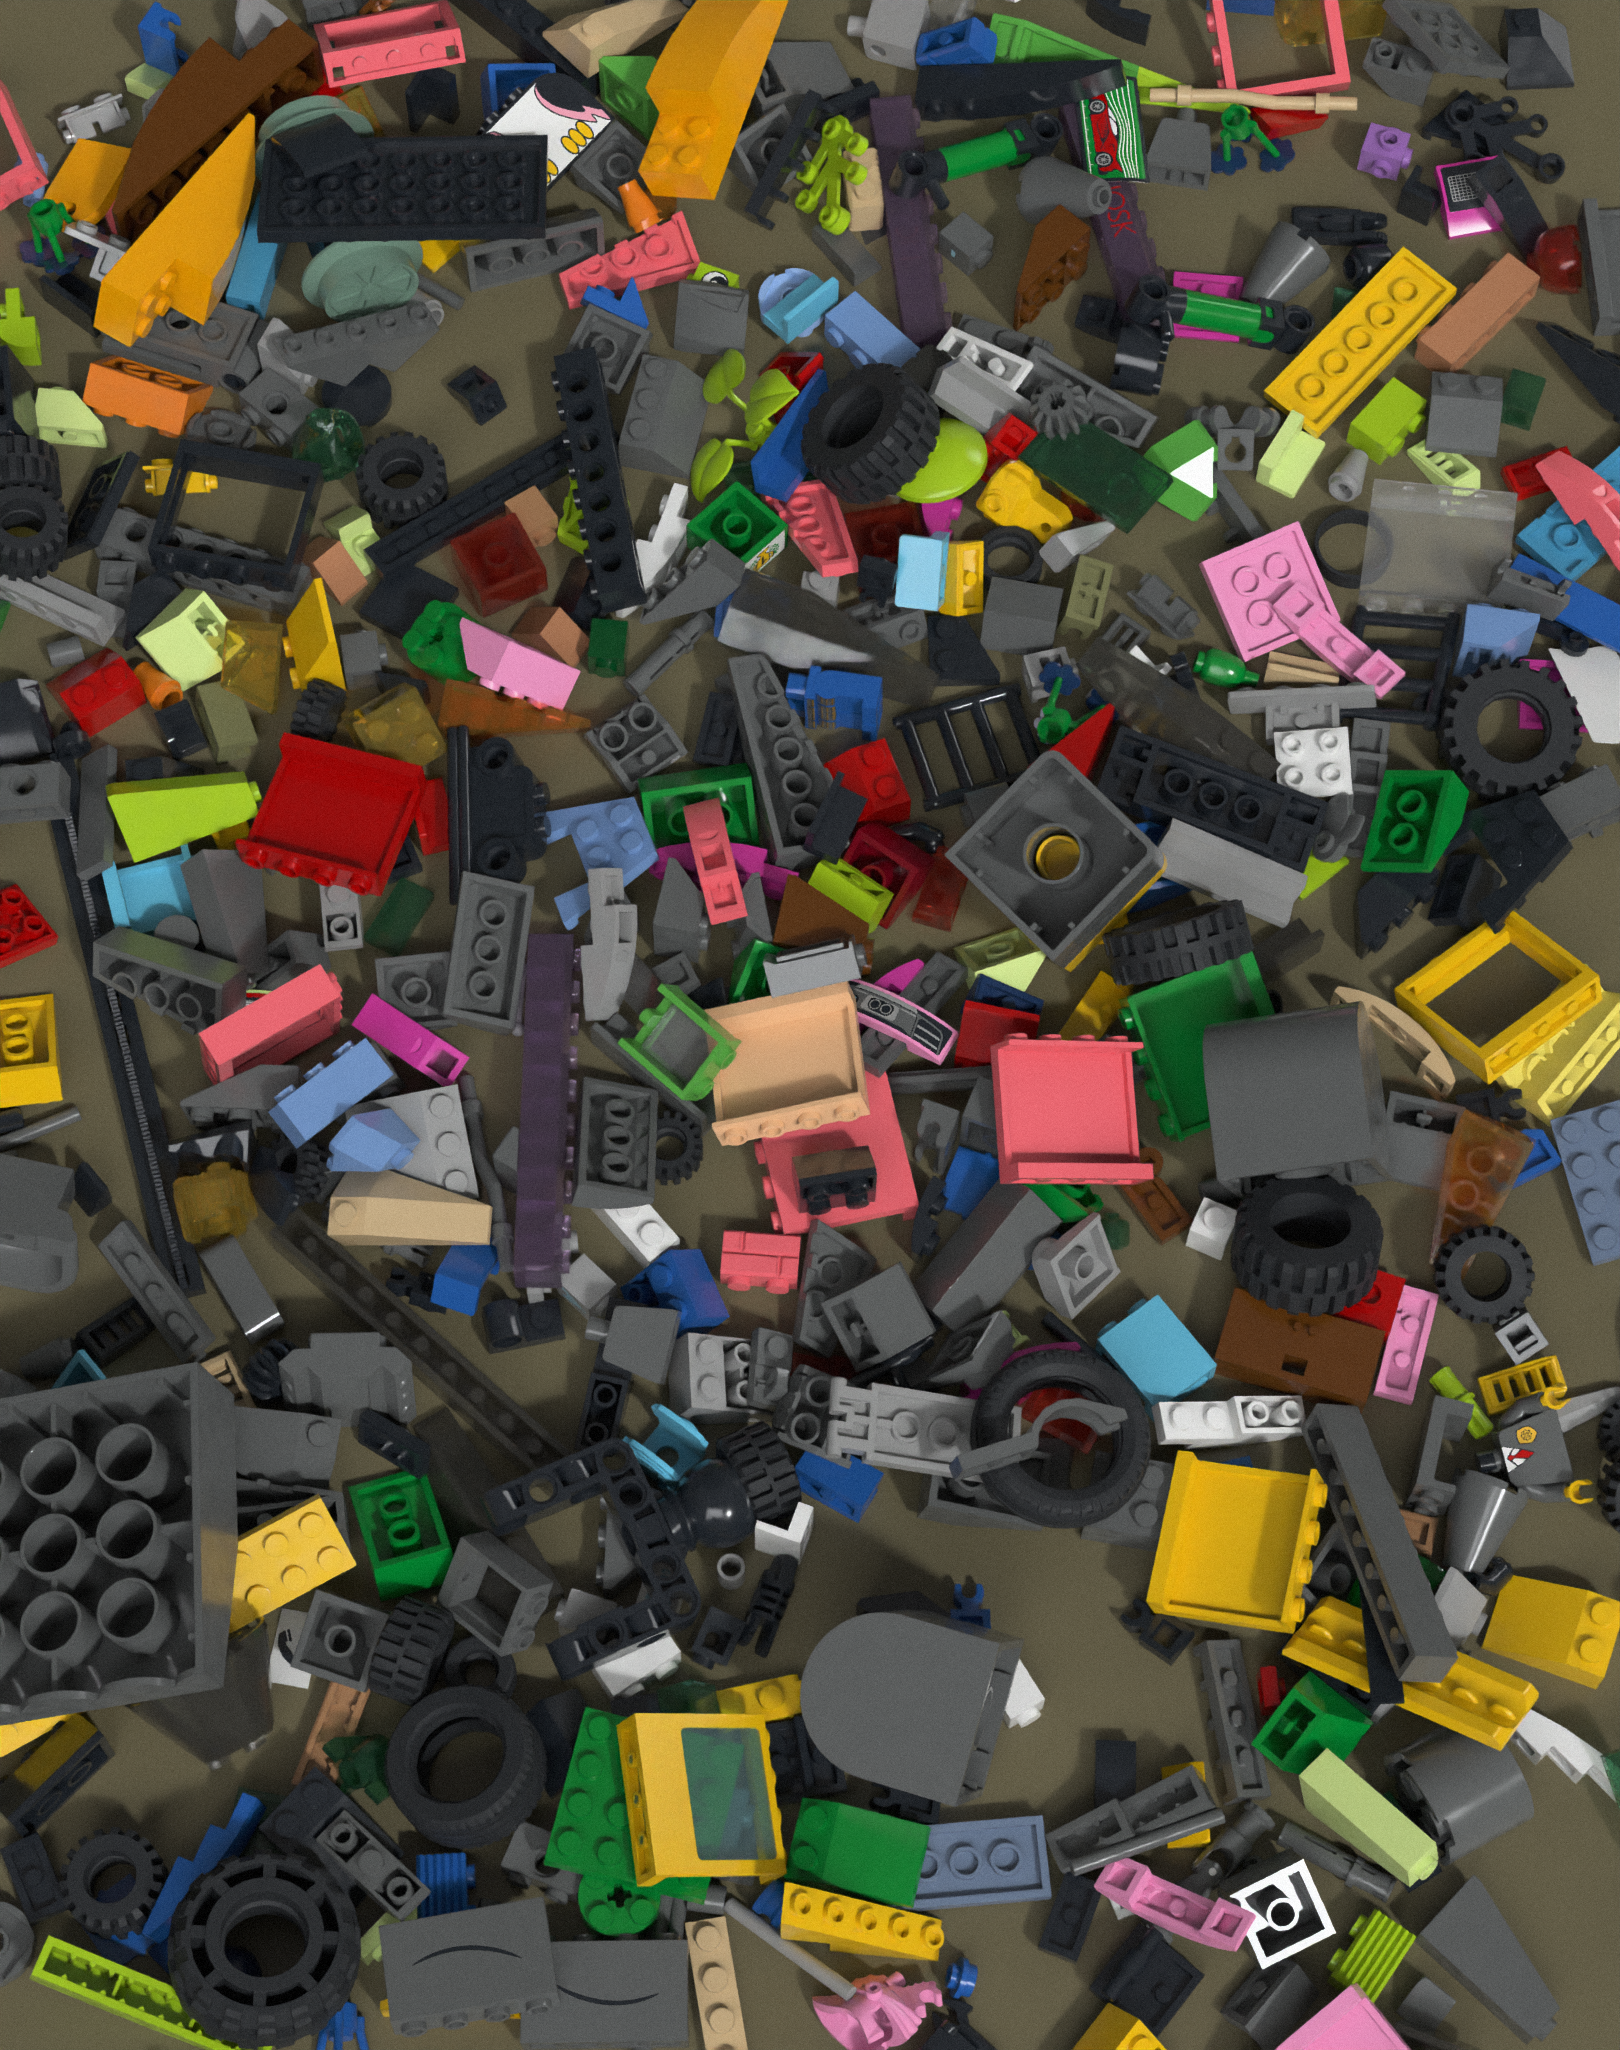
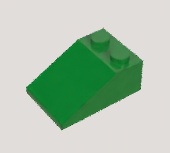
[1360,770,1469,873]
[348,1471,453,1602]
[784,1798,931,1908]

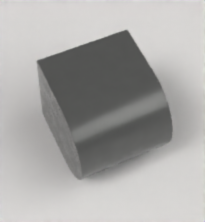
[1203,1001,1395,1200]
[800,1609,1024,1807]

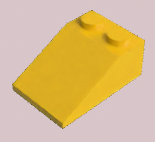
[282,578,346,692]
[0,994,63,1108]
[1481,1575,1620,1689]

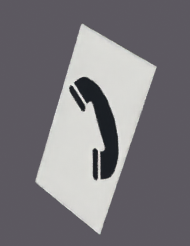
[265,1608,311,1689]

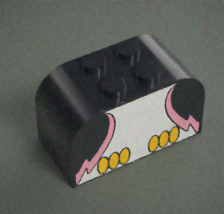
[475,73,615,193]

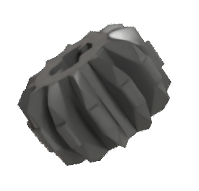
[1028,378,1090,441]

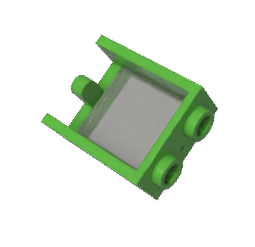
[617,983,742,1101]

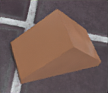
[302,536,368,606]
[512,607,590,668]

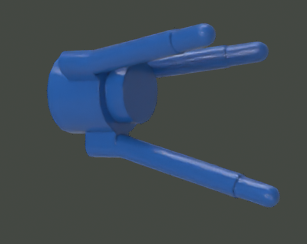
[316,2002,370,2050]

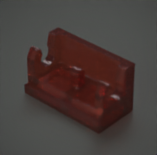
[912,846,969,933]

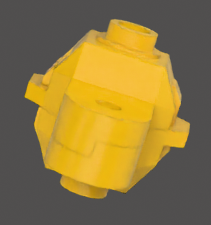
[976,459,1073,544]

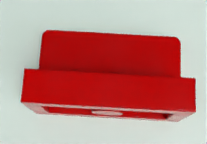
[414,777,449,856]

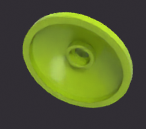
[896,418,988,503]

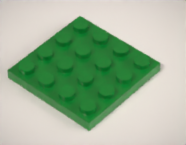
[544,1707,743,1905]

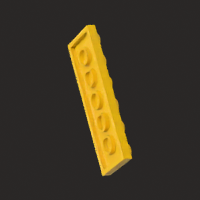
[1263,246,1457,439]

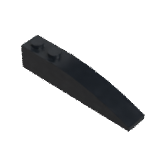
[915,59,1127,122]

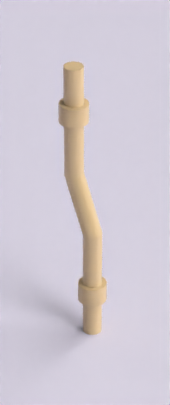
[1150,85,1357,114]

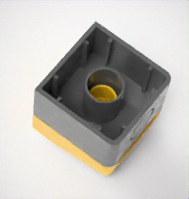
[945,750,1167,972]

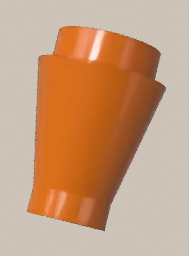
[617,179,660,234]
[133,662,183,710]

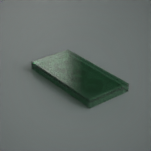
[1018,421,1174,534]

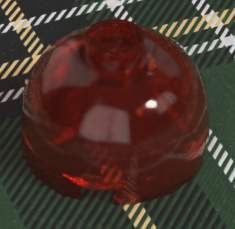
[1527,223,1582,295]

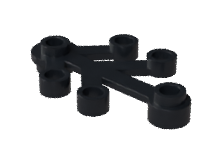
[1444,96,1565,184]

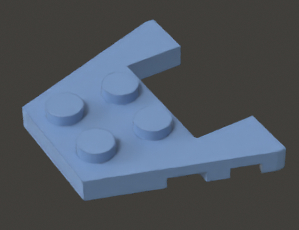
[546,797,660,930]

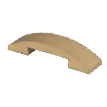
[1329,986,1456,1100]

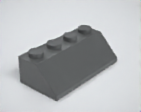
[459,207,605,292]

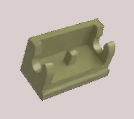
[1056,554,1114,639]
[194,678,258,766]

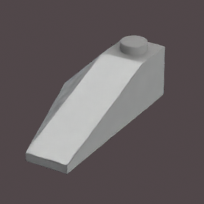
[1370,1566,1488,1727]

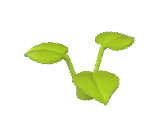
[690,348,800,503]

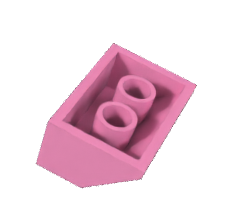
[459,617,581,711]

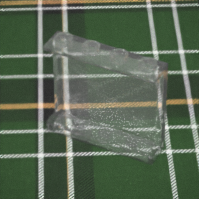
[1358,479,1518,619]

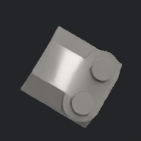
[1032,1212,1121,1319]

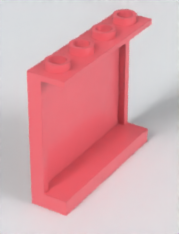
[990,1033,1154,1185]
[753,1071,919,1235]

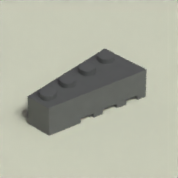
[1015,345,1160,448]

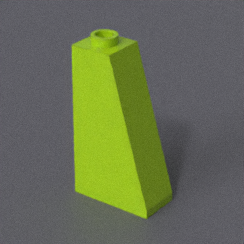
[105,771,263,863]

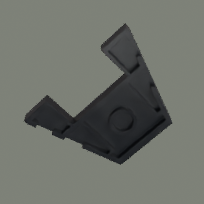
[1442,790,1574,934]

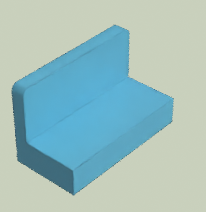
[763,274,839,344]
[895,531,950,611]

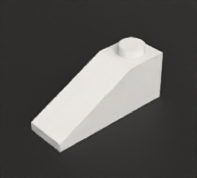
[932,326,1034,391]

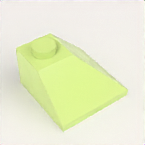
[953,927,1046,992]

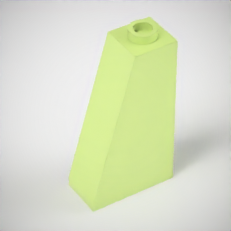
[1299,1748,1438,1887]

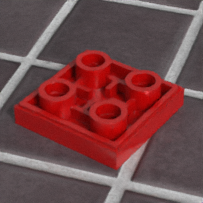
[0,884,59,968]

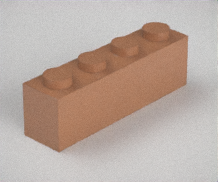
[1414,252,1541,374]

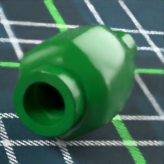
[1192,649,1260,688]

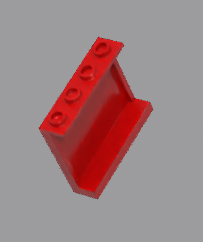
[235,732,427,897]

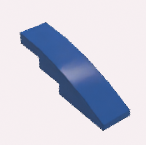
[142,1792,267,1944]

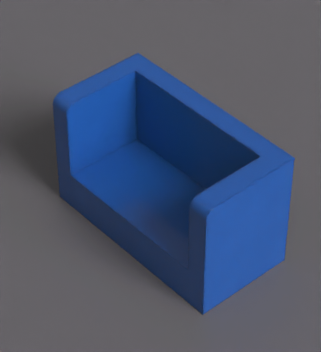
[430,1237,500,1316]

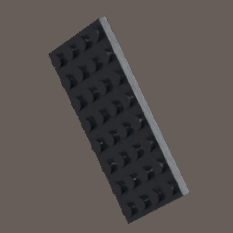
[257,135,548,244]

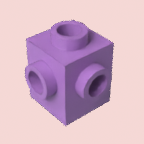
[1357,122,1414,181]

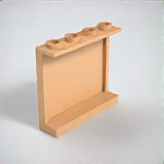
[704,981,870,1146]

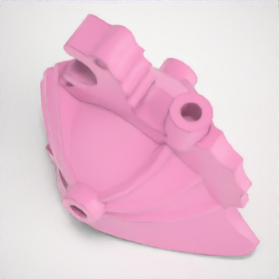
[812,1971,943,2050]

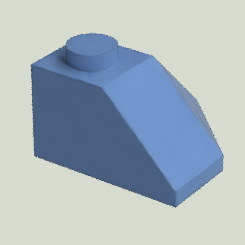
[326,1108,421,1172]

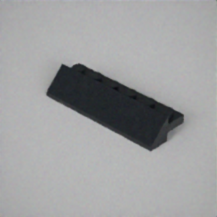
[1097,725,1329,873]

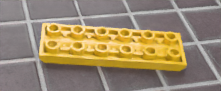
[1282,1596,1539,1751]

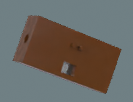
[1214,1287,1386,1414]

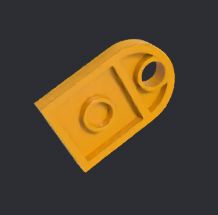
[43,138,131,232]

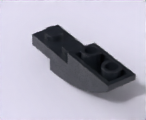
[574,1296,649,1458]

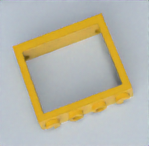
[1394,911,1603,1085]

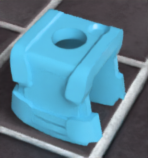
[623,1403,709,1491]

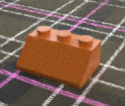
[82,355,213,438]

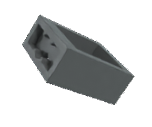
[435,1530,554,1657]

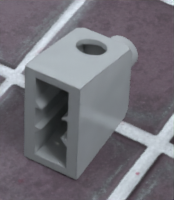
[847,0,931,71]

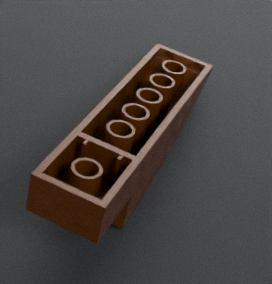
[112,19,324,246]

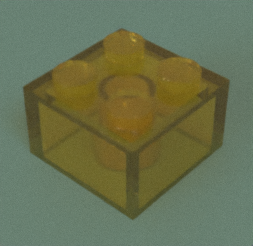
[341,682,447,766]

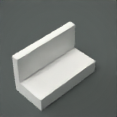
[755,1502,814,1565]

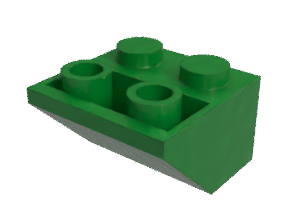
[1251,1671,1374,1775]

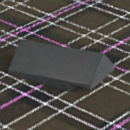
[913,1178,1063,1332]

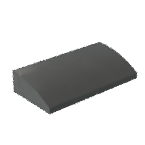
[441,871,535,1036]
[572,1077,658,1209]

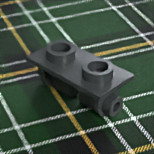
[1126,573,1201,640]

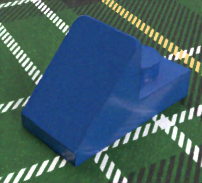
[580,277,649,329]

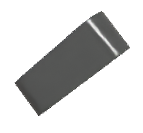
[198,1234,285,1345]

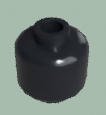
[1343,242,1395,290]

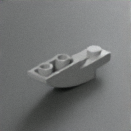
[580,868,637,1021]

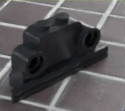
[447,725,551,906]

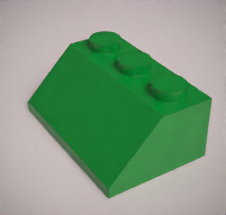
[637,763,760,849]

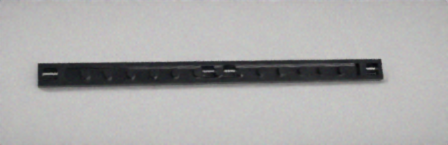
[49,753,207,1298]

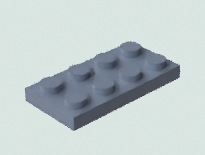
[1550,1100,1620,1266]
[887,1815,1052,1912]

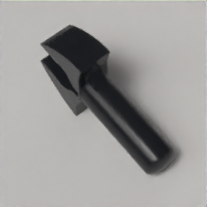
[932,1999,998,2050]

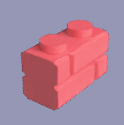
[720,1230,801,1294]

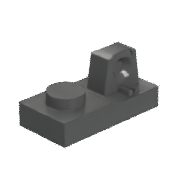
[746,1327,793,1412]

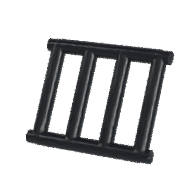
[1338,605,1461,731]
[892,683,1040,812]

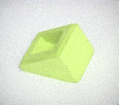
[125,63,174,100]

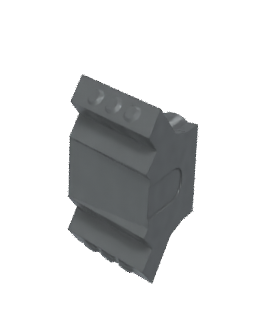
[278,1332,417,1428]

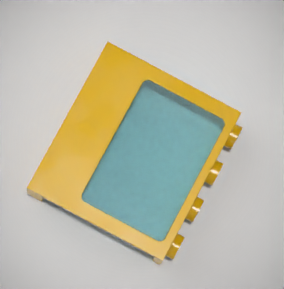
[616,1713,787,1887]

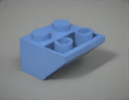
[1452,603,1540,678]

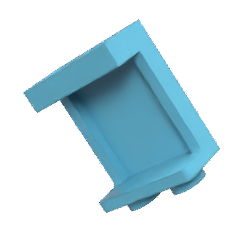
[102,844,198,937]
[1095,1294,1217,1422]

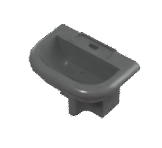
[0,1154,79,1294]

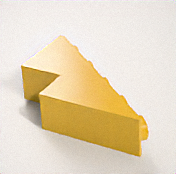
[781,1882,944,1962]

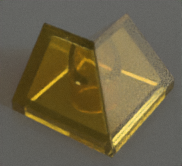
[220,620,283,715]

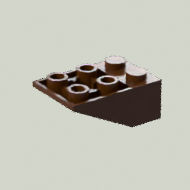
[1013,204,1091,331]

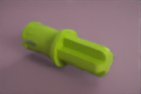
[1429,1366,1494,1439]

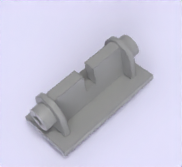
[57,93,131,145]

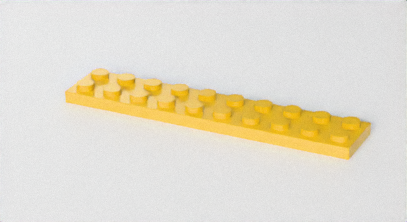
[0,1493,357,1758]

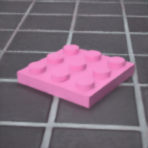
[1199,521,1341,662]

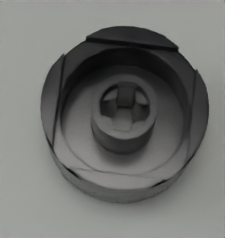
[1110,319,1170,397]

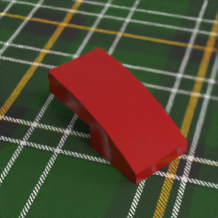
[980,413,1038,483]

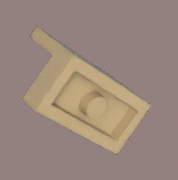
[1262,651,1340,690]

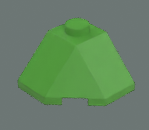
[1132,420,1218,522]

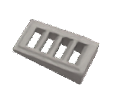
[1039,520,1116,573]

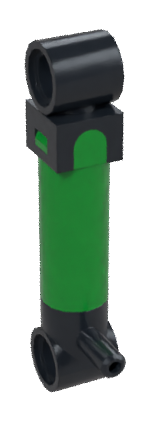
[888,113,1063,210]
[1124,274,1315,354]

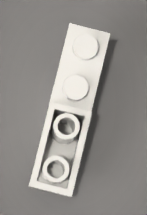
[616,483,690,618]
[1151,1396,1306,1449]

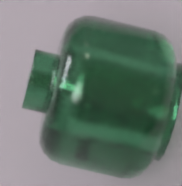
[1100,1213,1130,1250]

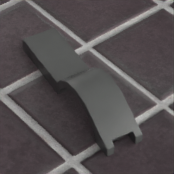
[949,1398,1128,1482]

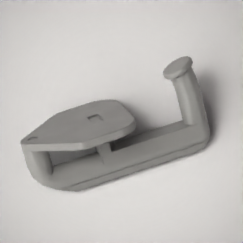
[233,0,288,61]

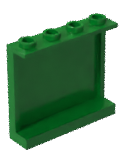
[1118,951,1275,1142]

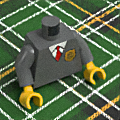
[1474,1382,1594,1504]

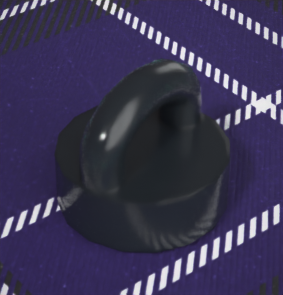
[53,720,92,760]

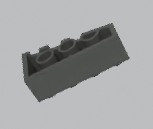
[93,926,247,1036]

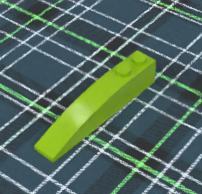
[29,1935,272,2050]

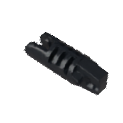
[737,1555,798,1658]

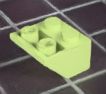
[135,588,248,692]

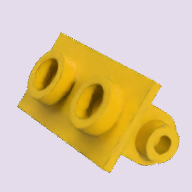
[142,459,218,496]

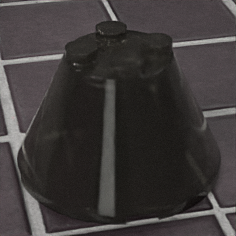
[123,1616,275,1771]

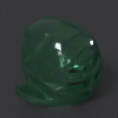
[292,408,366,483]

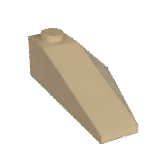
[542,0,690,78]
[327,1170,493,1245]

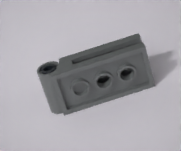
[101,302,269,394]

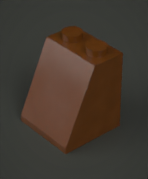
[773,874,875,981]

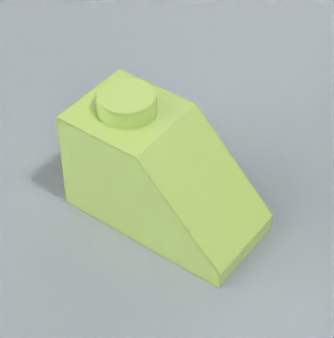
[35,387,108,448]

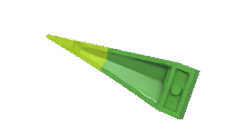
[989,13,1251,114]

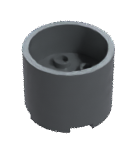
[1384,1725,1534,1866]

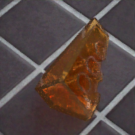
[438,679,592,740]
[1429,1109,1537,1280]

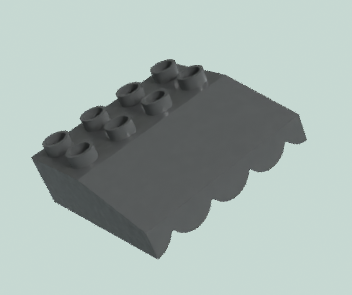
[0,1362,238,1726]

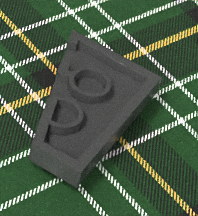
[793,1219,877,1360]

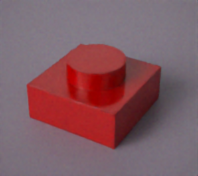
[1256,1666,1286,1716]

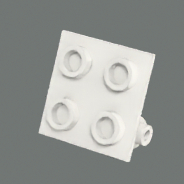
[1274,727,1353,797]

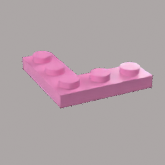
[1373,1285,1439,1406]

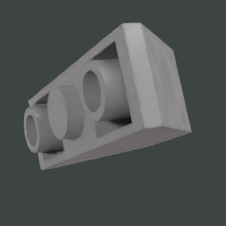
[319,884,364,952]

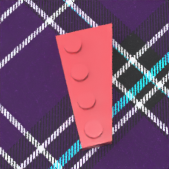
[559,211,700,310]
[760,479,858,578]

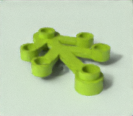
[795,115,869,235]

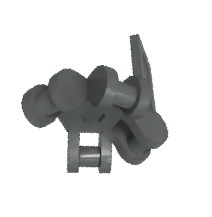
[1184,405,1281,471]

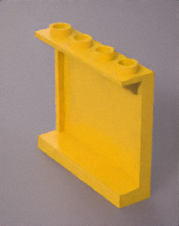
[1146,1450,1328,1634]

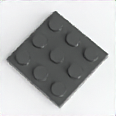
[1382,0,1510,79]

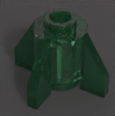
[322,1733,390,1806]

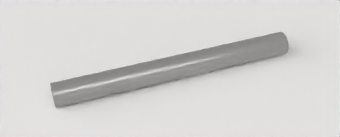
[724,1898,857,2001]

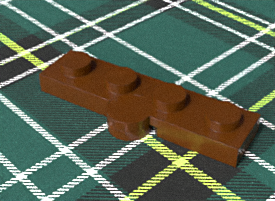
[1116,1147,1193,1246]

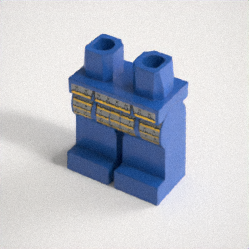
[786,665,883,741]

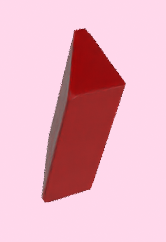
[1250,107,1329,140]

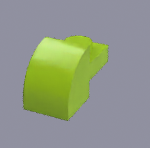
[0,288,42,366]

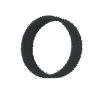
[1312,509,1394,589]

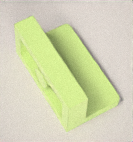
[1255,410,1325,498]

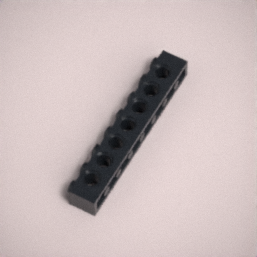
[550,346,647,613]

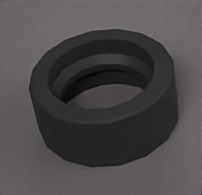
[981,526,1043,592]

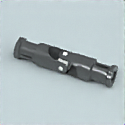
[1141,1801,1275,1946]

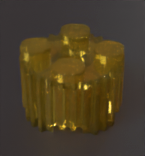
[173,1162,259,1244]

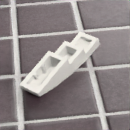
[1510,1709,1620,1802]

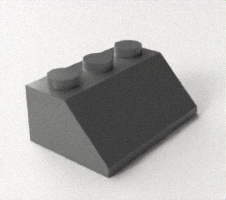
[619,354,709,479]

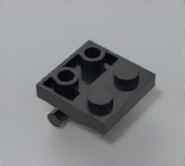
[1089,1923,1205,2039]

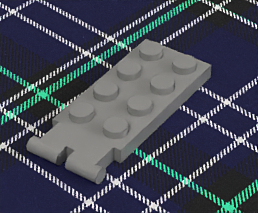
[825,1377,1022,1483]

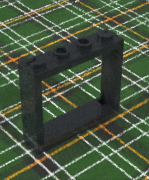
[148,439,324,592]

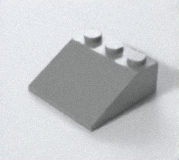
[345,1084,479,1199]

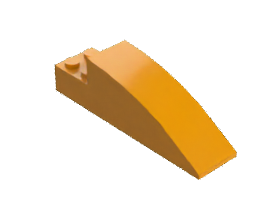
[638,0,788,200]
[93,113,255,347]

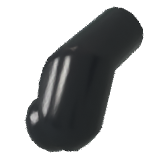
[1466,1556,1513,1596]

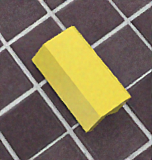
[1496,964,1620,1127]

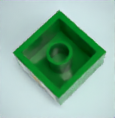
[686,481,788,588]

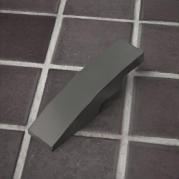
[1343,718,1391,859]

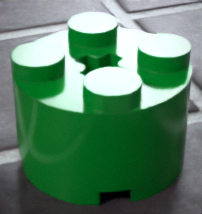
[402,600,485,687]
[578,1875,661,1941]

